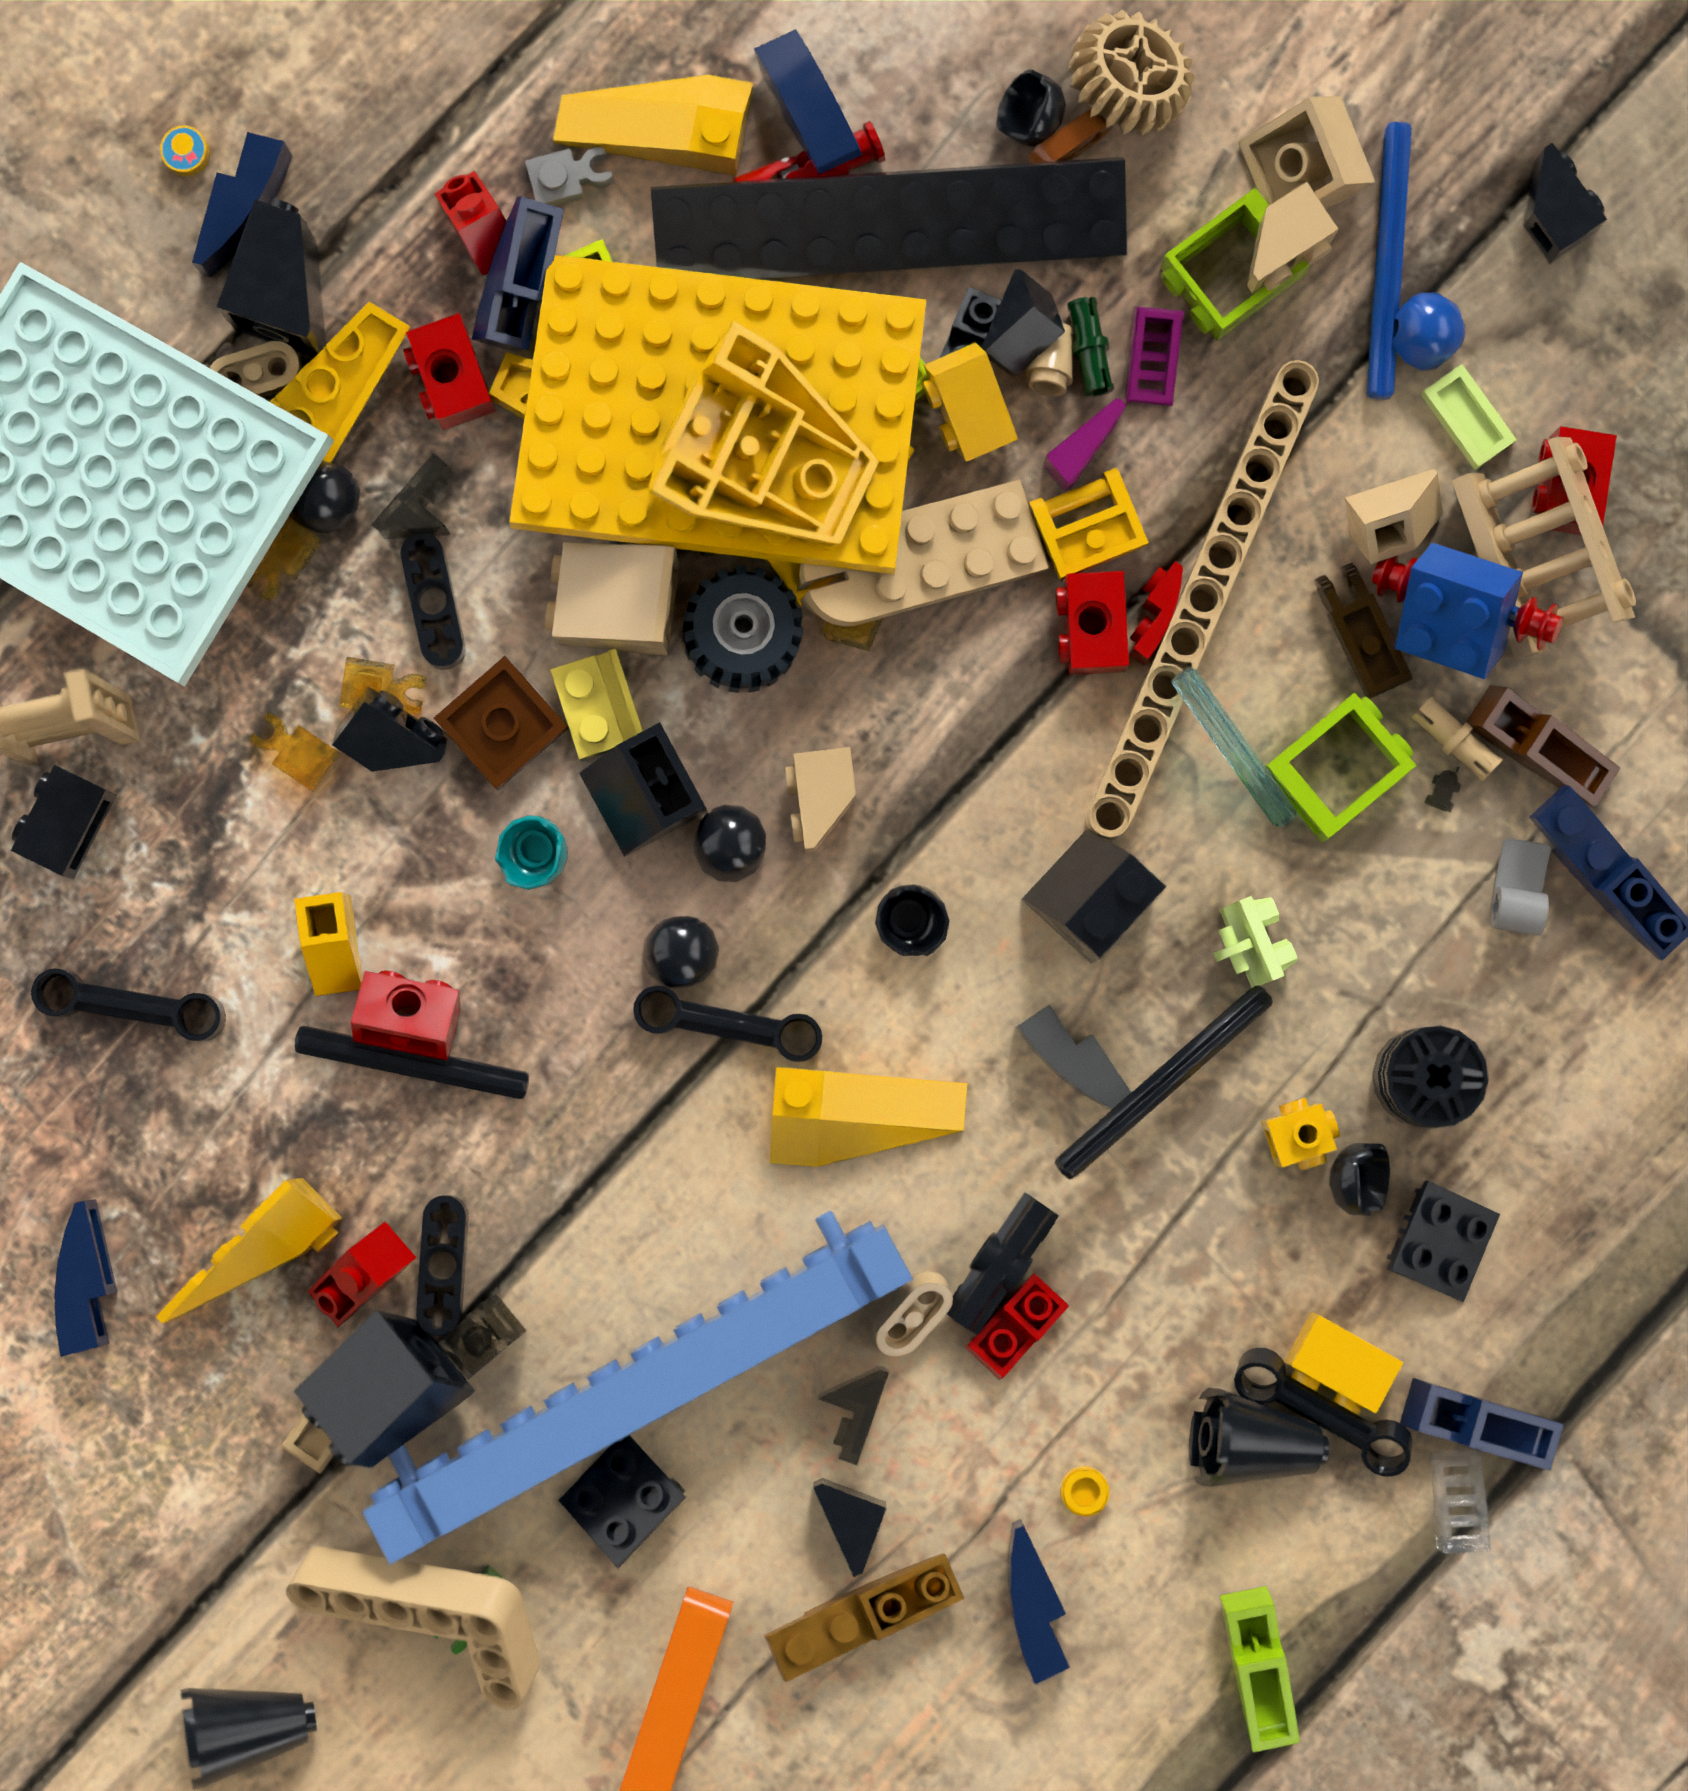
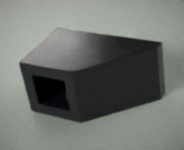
[1523,143,1607,264]
[332,686,447,772]

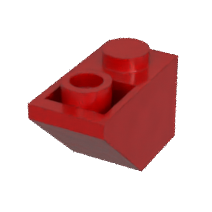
[434,171,506,276]
[307,1221,417,1327]

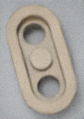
[210,341,302,398]
[872,1271,953,1356]

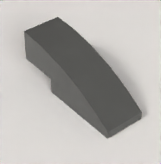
[1015,1005,1131,1110]

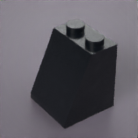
[216,199,326,357]
[1021,830,1167,964]
[294,1310,475,1468]

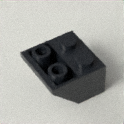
[579,722,708,857]

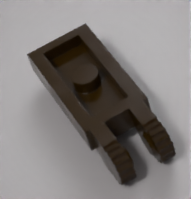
[1314,563,1413,699]

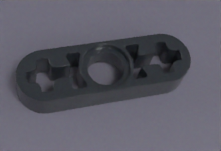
[400,532,466,670]
[416,1195,469,1336]

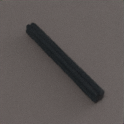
[294,1026,529,1099]

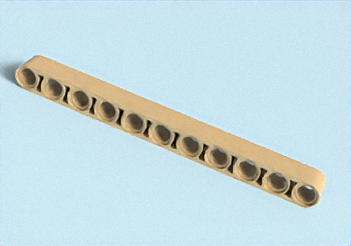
[1085,360,1319,841]

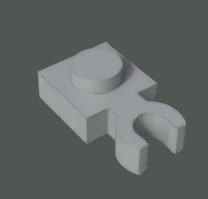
[525,147,613,206]

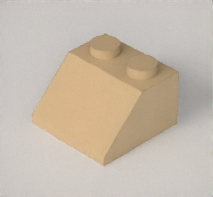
[1238,96,1375,209]

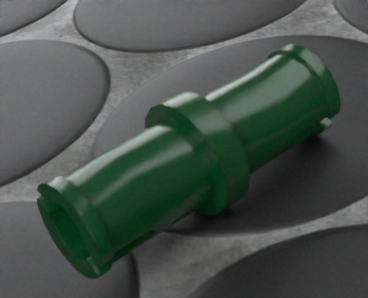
[1067,297,1114,397]

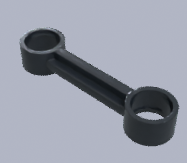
[31,968,226,1042]
[633,986,822,1062]
[1234,1348,1413,1477]

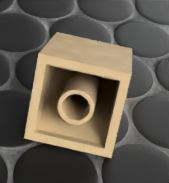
[545,542,680,656]

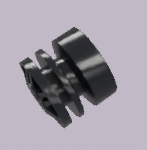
[1372,1025,1489,1128]

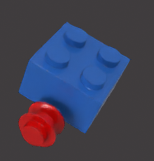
[1372,542,1563,680]

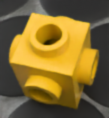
[1260,1097,1340,1170]

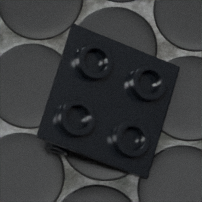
[1386,1180,1500,1302]
[558,1434,686,1568]

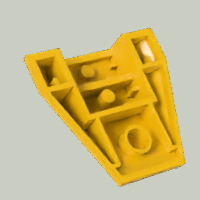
[649,321,879,546]

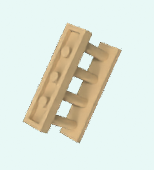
[1451,437,1636,659]
[0,669,140,766]

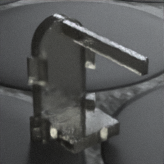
[1424,766,1461,813]

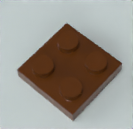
[434,656,569,791]

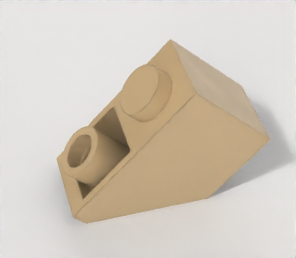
[1247,182,1339,293]
[1345,469,1443,564]
[785,747,856,853]

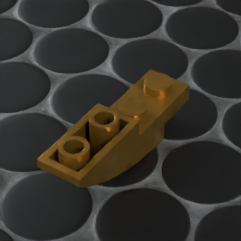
[764,1553,965,1682]

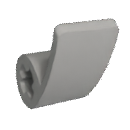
[1490,838,1551,936]

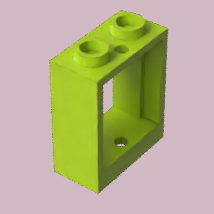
[1160,188,1312,341]
[1261,692,1417,843]

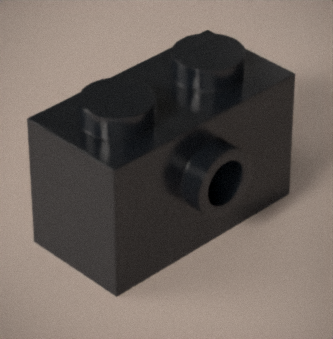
[10,765,117,879]

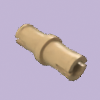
[1411,696,1503,782]

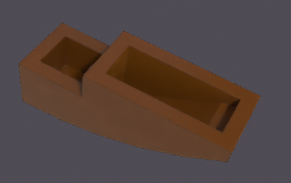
[1466,685,1621,807]

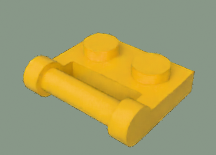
[1028,468,1149,581]

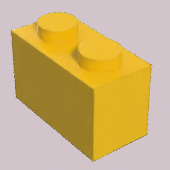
[922,343,1018,462]
[1284,1311,1404,1415]

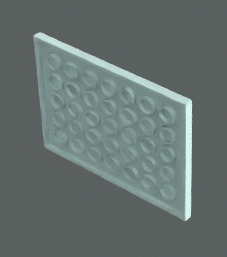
[0,262,334,687]

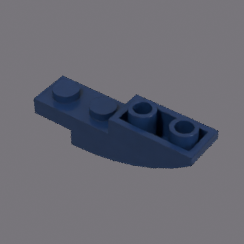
[1529,785,1688,961]

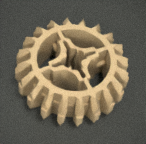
[1068,9,1195,136]

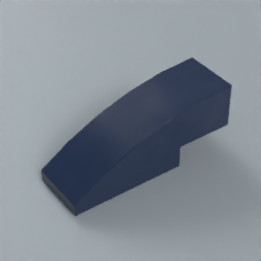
[754,29,862,175]
[192,132,292,277]
[471,196,564,351]
[54,1199,118,1357]
[1400,1378,1564,1471]
[1008,1519,1070,1685]

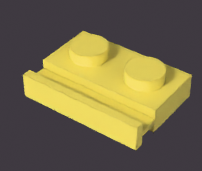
[550,648,643,761]

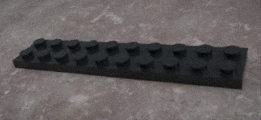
[651,157,1127,279]

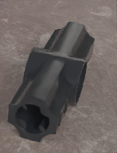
[947,1192,1059,1335]

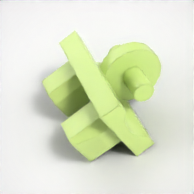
[1213,896,1298,988]

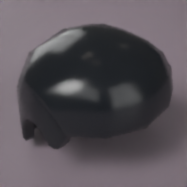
[996,69,1066,147]
[289,460,360,534]
[694,805,766,882]
[875,884,950,956]
[642,916,719,988]
[1329,1143,1390,1216]

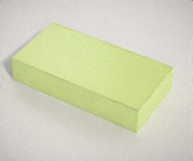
[1420,364,1517,470]

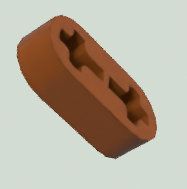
[1028,109,1114,163]

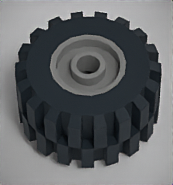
[682,565,803,693]

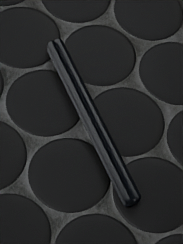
[1055,985,1273,1180]

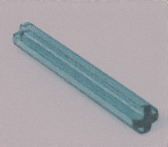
[1172,667,1297,828]

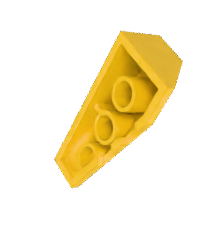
[553,75,754,176]
[769,1067,968,1167]
[156,1178,342,1324]

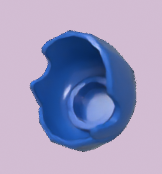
[1392,292,1465,370]

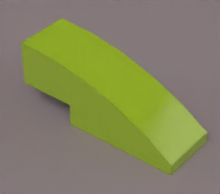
[1219,1586,1300,1752]

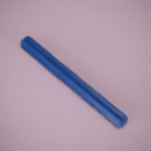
[1367,122,1412,400]

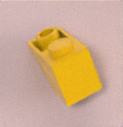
[294,892,363,997]

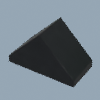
[981,269,1065,376]
[813,1478,887,1577]

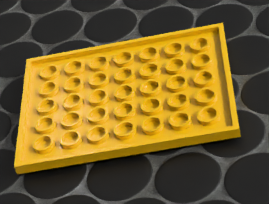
[509,255,926,574]

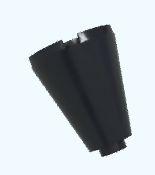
[1189,1387,1330,1487]
[181,1688,317,1789]

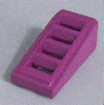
[1125,306,1184,406]
[1043,398,1126,492]

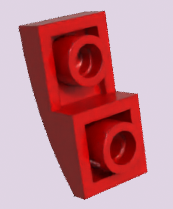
[1129,561,1183,666]
[964,1273,1069,1380]

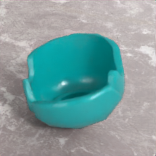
[495,815,568,890]

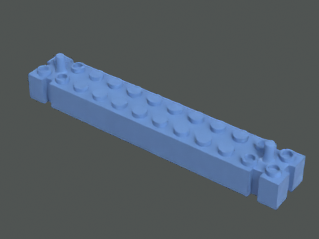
[362,1211,913,1564]

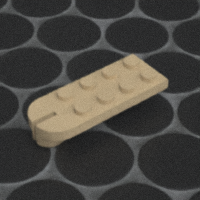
[797,479,1050,626]

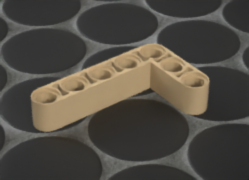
[286,1547,540,1710]

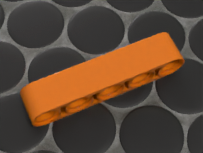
[619,1586,734,1791]

